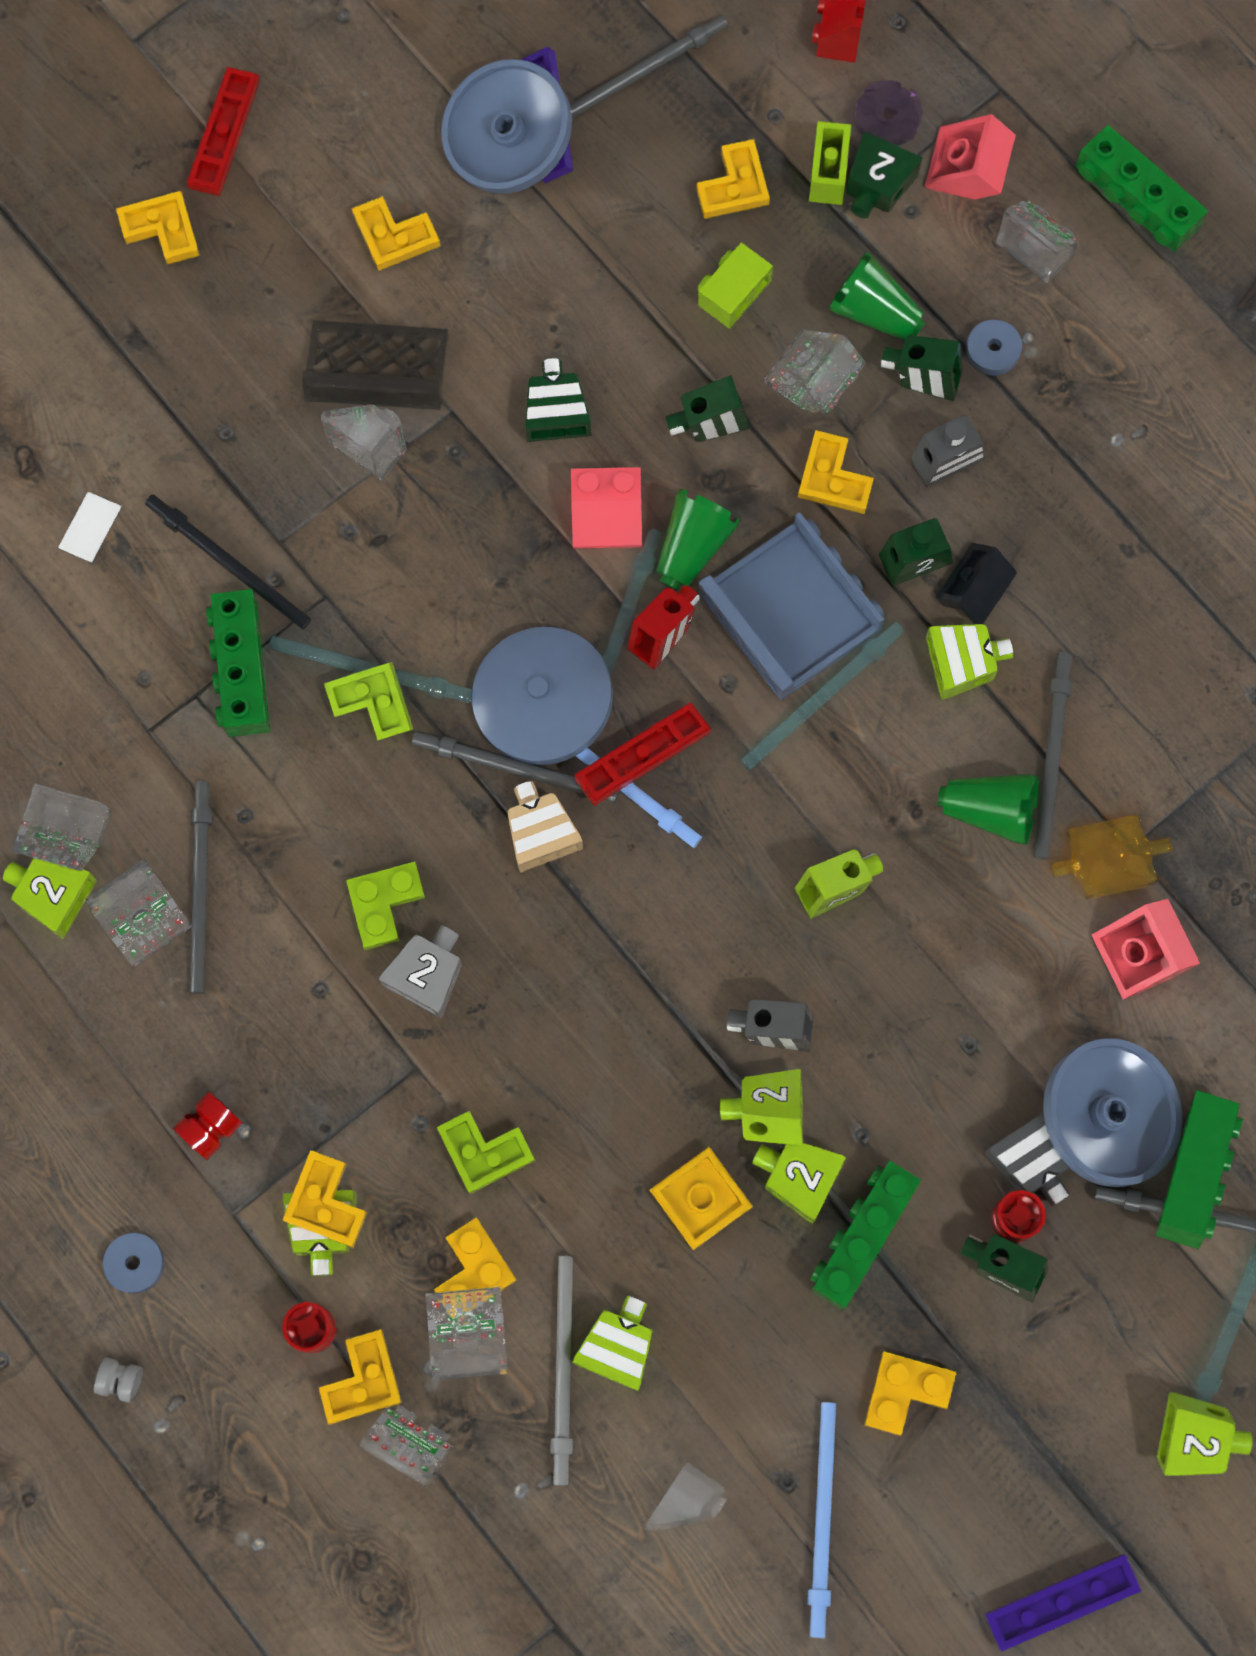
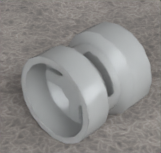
[94,1357,143,1403]

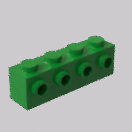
[1075,125,1208,252]
[206,589,271,737]
[1155,1090,1243,1250]
[810,1161,922,1311]

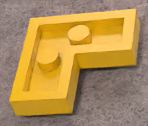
[696,139,770,219]
[116,191,200,265]
[352,196,440,271]
[798,430,874,514]
[283,1150,367,1248]
[434,1217,517,1321]
[319,1329,402,1425]
[864,1351,956,1436]

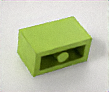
[809,121,851,205]
[697,242,773,329]

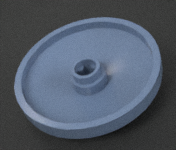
[441,59,572,194]
[472,627,613,765]
[1043,1038,1182,1187]

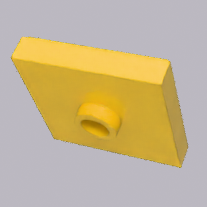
[650,1147,753,1251]

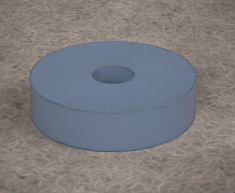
[966,320,1022,376]
[103,1233,165,1294]

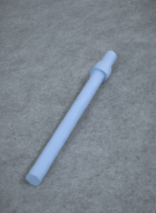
[576,748,702,848]
[807,1402,836,1638]

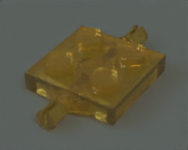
[1050,814,1173,900]

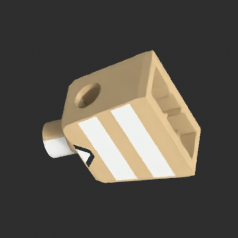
[507,781,583,873]

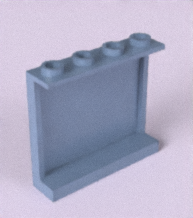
[698,512,884,701]

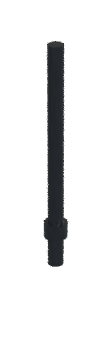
[145,494,311,629]

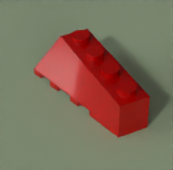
[812,0,866,63]

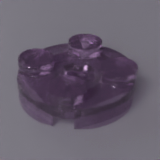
[855,80,922,146]

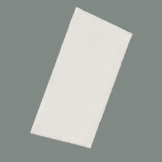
[58,492,122,563]

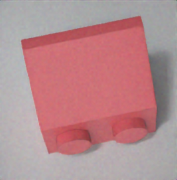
[925,114,1016,200]
[571,467,642,549]
[1092,899,1200,1000]

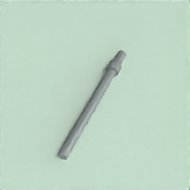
[550,1256,573,1485]

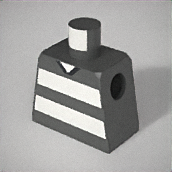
[911,415,985,487]
[727,1000,814,1052]
[984,1113,1070,1206]

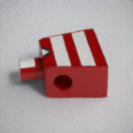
[627,585,700,670]

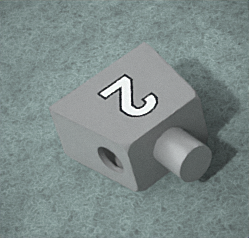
[379,925,462,1018]

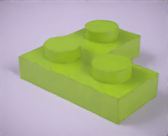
[324,662,414,740]
[346,862,425,950]
[437,1111,535,1194]

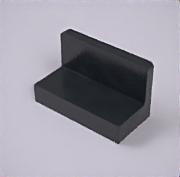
[935,543,1017,624]

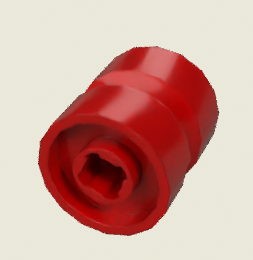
[173,1091,243,1161]
[991,1190,1046,1243]
[282,1302,337,1354]

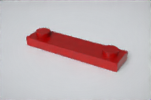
[186,66,260,196]
[574,702,711,806]

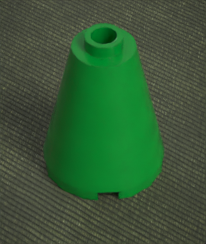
[828,251,925,341]
[656,489,740,591]
[938,774,1039,845]

